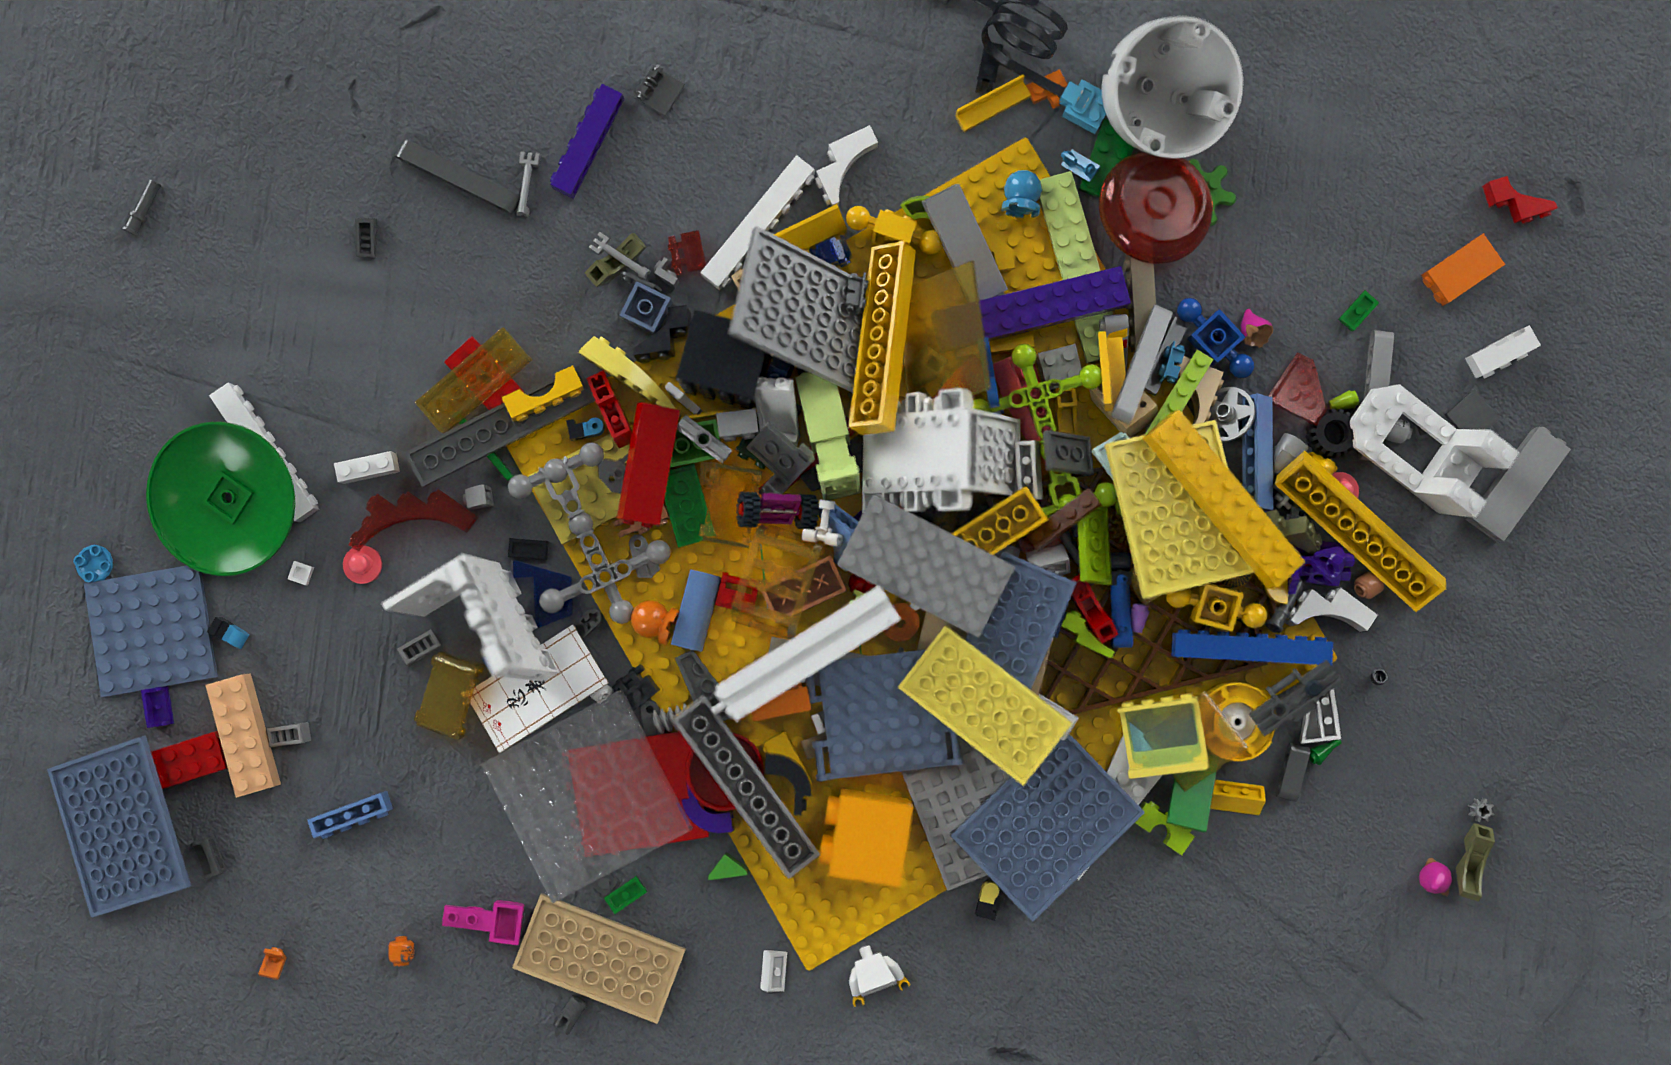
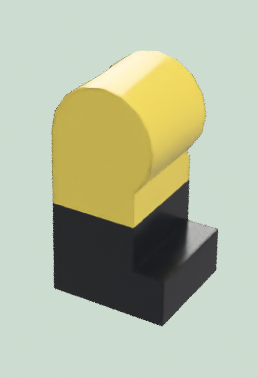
[975,880,999,921]

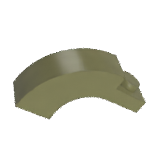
[585,233,647,287]

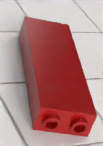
[617,402,680,528]

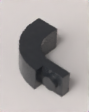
[765,752,811,816]

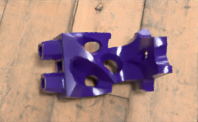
[1288,546,1355,594]

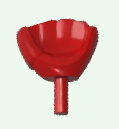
[848,573,876,594]

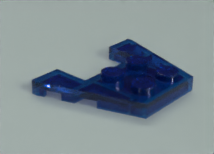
[513,560,573,629]

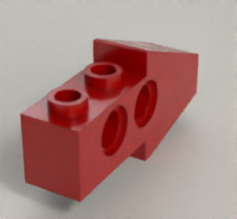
[586,370,632,449]

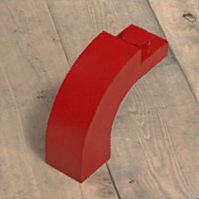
[1071,575,1119,644]

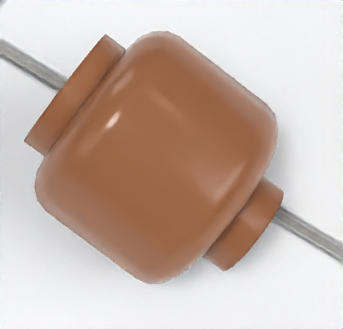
[1354,571,1384,599]

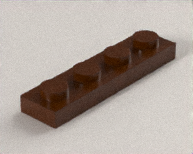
[1026,488,1101,551]

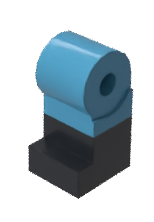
[566,418,605,441]
[207,617,249,649]

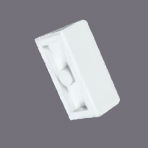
[761,950,787,992]

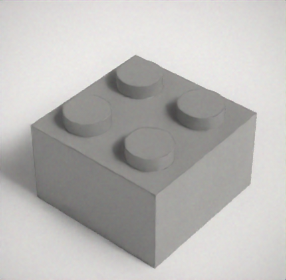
[1036,344,1082,392]
[716,409,759,442]

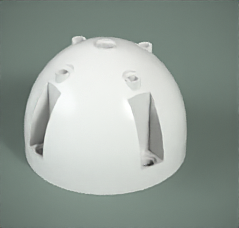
[1102,17,1243,158]

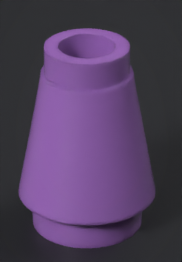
[1131,603,1150,633]

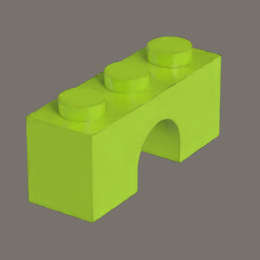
[1135,801,1195,855]

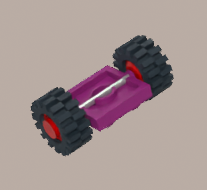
[736,492,819,529]

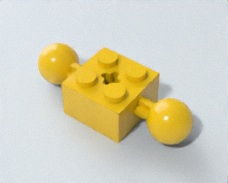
[846,206,943,255]
[1166,583,1267,631]

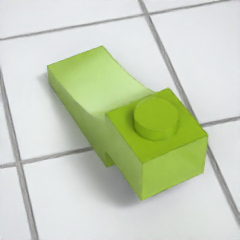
[1061,610,1115,658]

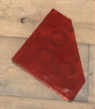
[1268,352,1327,426]

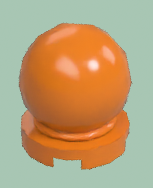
[631,600,679,646]

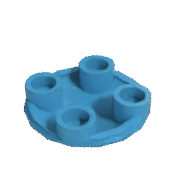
[74,545,113,583]

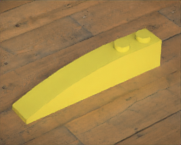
[579,336,681,417]

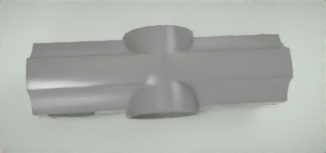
[677,415,732,464]

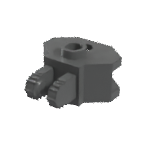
[598,454,628,494]

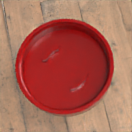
[685,732,764,811]

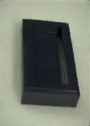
[508,538,549,560]

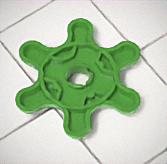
[1167,159,1236,226]

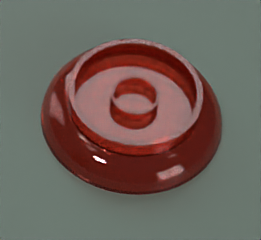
[1099,151,1213,264]

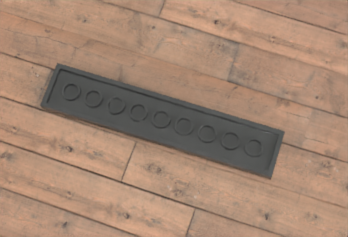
[404,366,595,488]

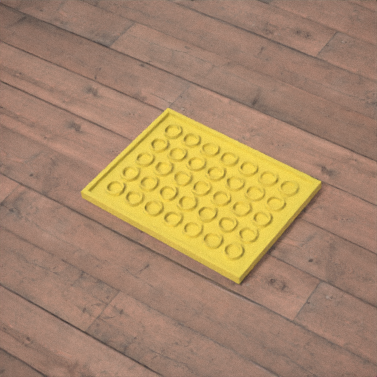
[1105,420,1254,599]

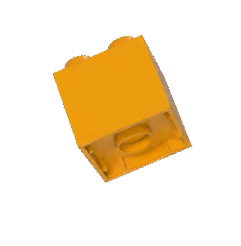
[819,788,913,887]

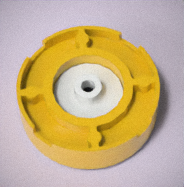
[1194,682,1277,761]

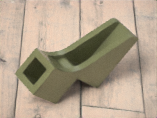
[1264,510,1322,554]

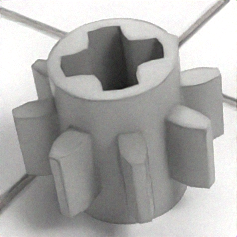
[1468,798,1494,822]

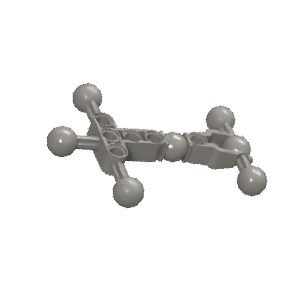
[508,442,671,624]

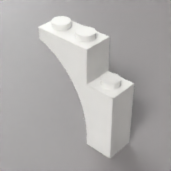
[814,125,878,207]
[1285,588,1378,632]

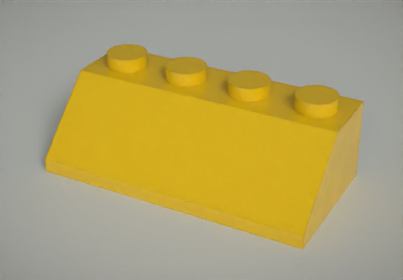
[774,204,847,254]

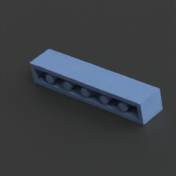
[1242,393,1273,512]

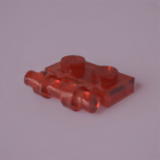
[667,230,706,275]

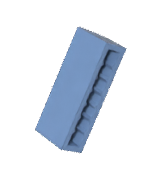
[671,569,721,652]

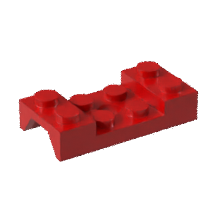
[444,336,525,410]

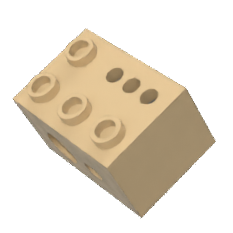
[1089,371,1158,438]

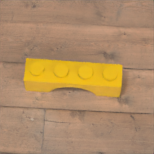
[502,365,584,422]
[1053,388,1079,435]

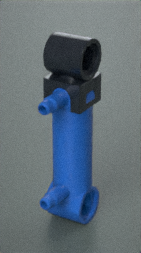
[1109,552,1133,648]

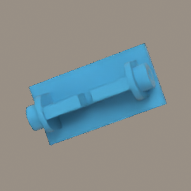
[1061,150,1101,182]
[1158,341,1185,383]

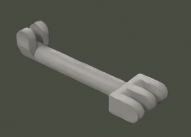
[516,151,540,217]
[588,232,651,280]

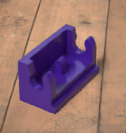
[141,686,174,728]

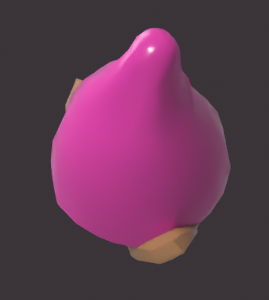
[1241,309,1273,348]
[1419,858,1452,897]

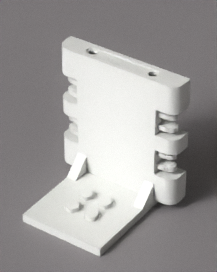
[862,388,1021,513]
[382,554,558,681]

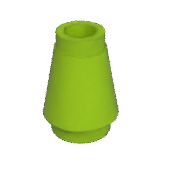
[1329,390,1360,410]

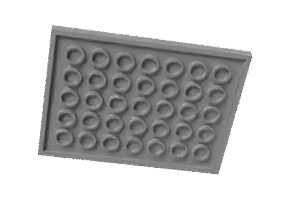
[729,226,866,393]

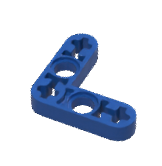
[979,337,1000,408]

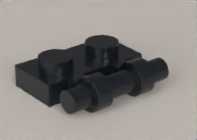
[612,664,660,713]

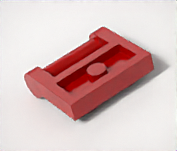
[715,571,761,615]

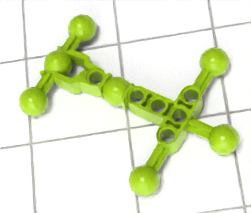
[973,344,1118,518]

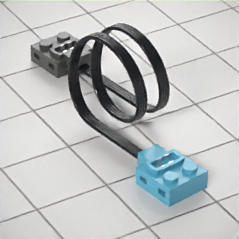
[938,0,1106,134]

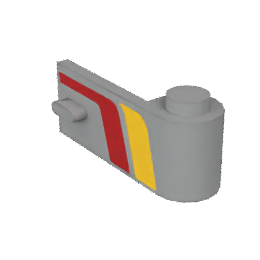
[1099,314,1129,372]

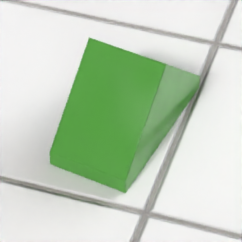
[708,852,748,880]

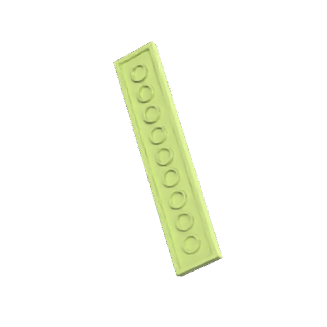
[1039,171,1113,364]

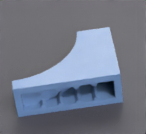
[818,500,859,571]

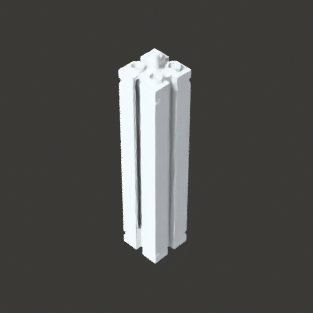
[711,585,901,721]

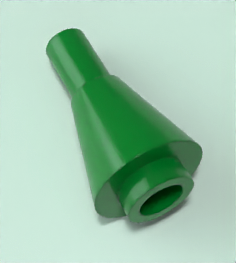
[1309,739,1342,765]

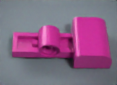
[442,900,525,945]

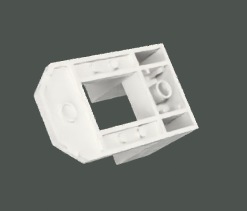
[1350,384,1519,518]

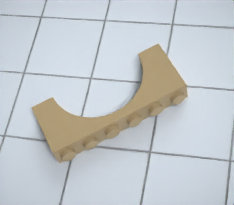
[1175,356,1224,425]

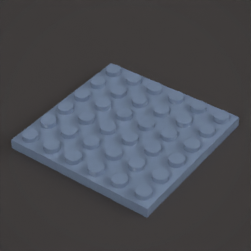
[84,566,218,697]

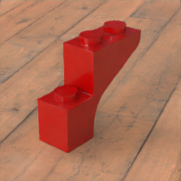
[1482,176,1558,224]

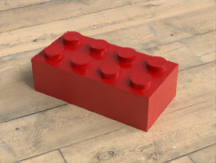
[151,731,228,789]

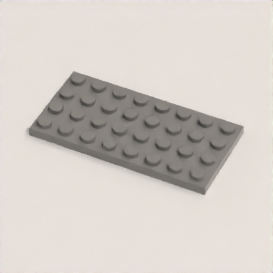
[837,494,1015,638]

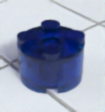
[809,235,853,268]

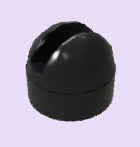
[1370,669,1388,685]

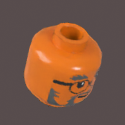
[388,936,414,966]

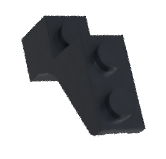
[633,305,691,363]

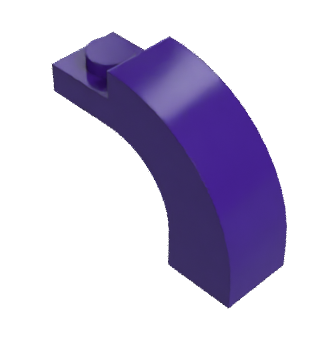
[681,785,735,833]

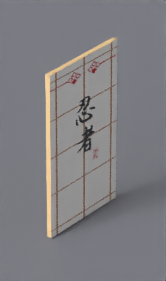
[465,625,609,753]

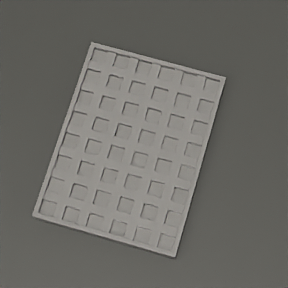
[901,724,1011,891]

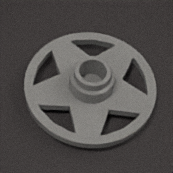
[1209,387,1256,442]

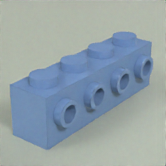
[307,791,393,839]

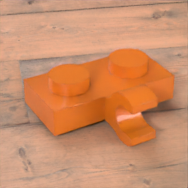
[1026,69,1068,109]

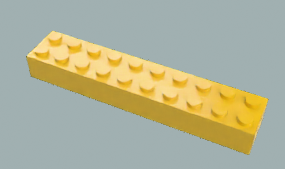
[849,241,916,435]
[1143,410,1305,589]
[1275,451,1446,612]

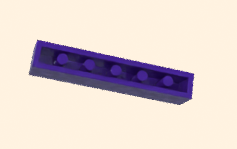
[550,84,624,199]

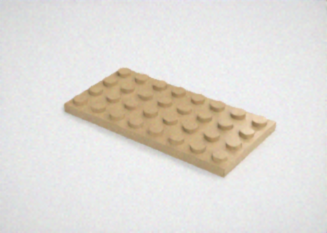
[512,893,686,1024]

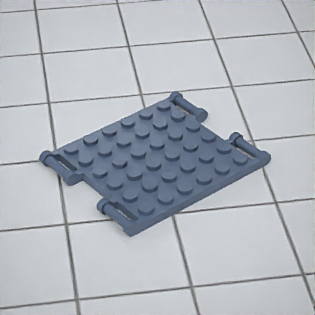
[806,649,964,781]

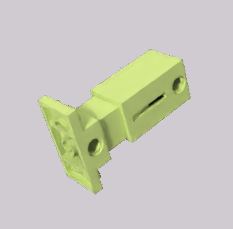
[795,372,861,500]

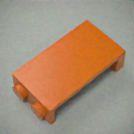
[1421,233,1506,306]

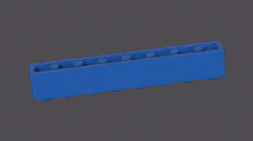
[1171,629,1333,665]

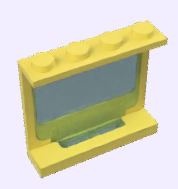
[1117,694,1209,779]

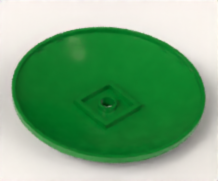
[146,422,295,576]

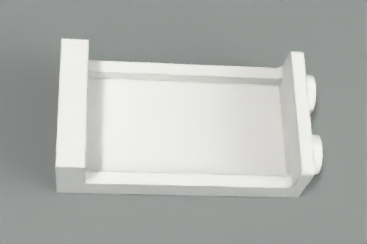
[755,377,800,446]

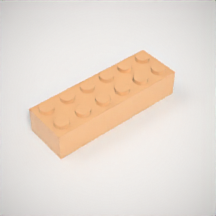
[205,674,281,798]

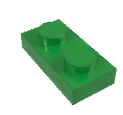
[1338,290,1379,332]
[604,875,647,914]

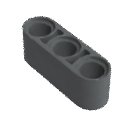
[1276,742,1310,802]

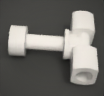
[802,500,843,546]

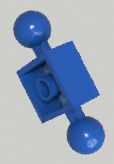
[1177,298,1254,378]

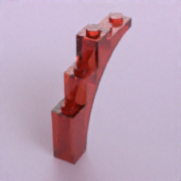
[348,489,478,551]

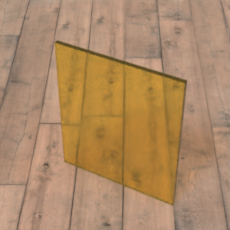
[903,261,991,405]

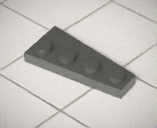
[675,650,730,721]

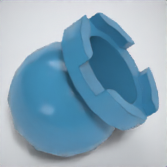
[1001,170,1042,218]

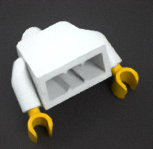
[849,946,910,1007]

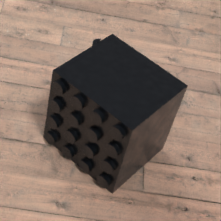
[676,310,774,410]

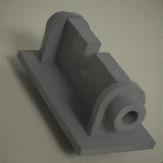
[845,272,868,316]

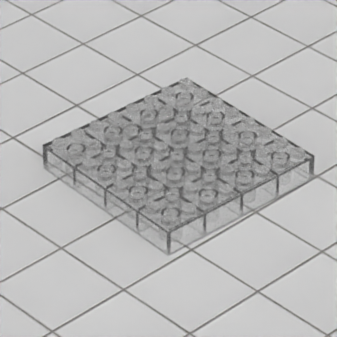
[481,690,694,903]

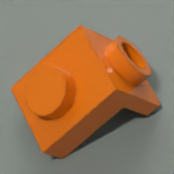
[258,947,287,980]

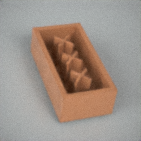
[760,555,847,623]

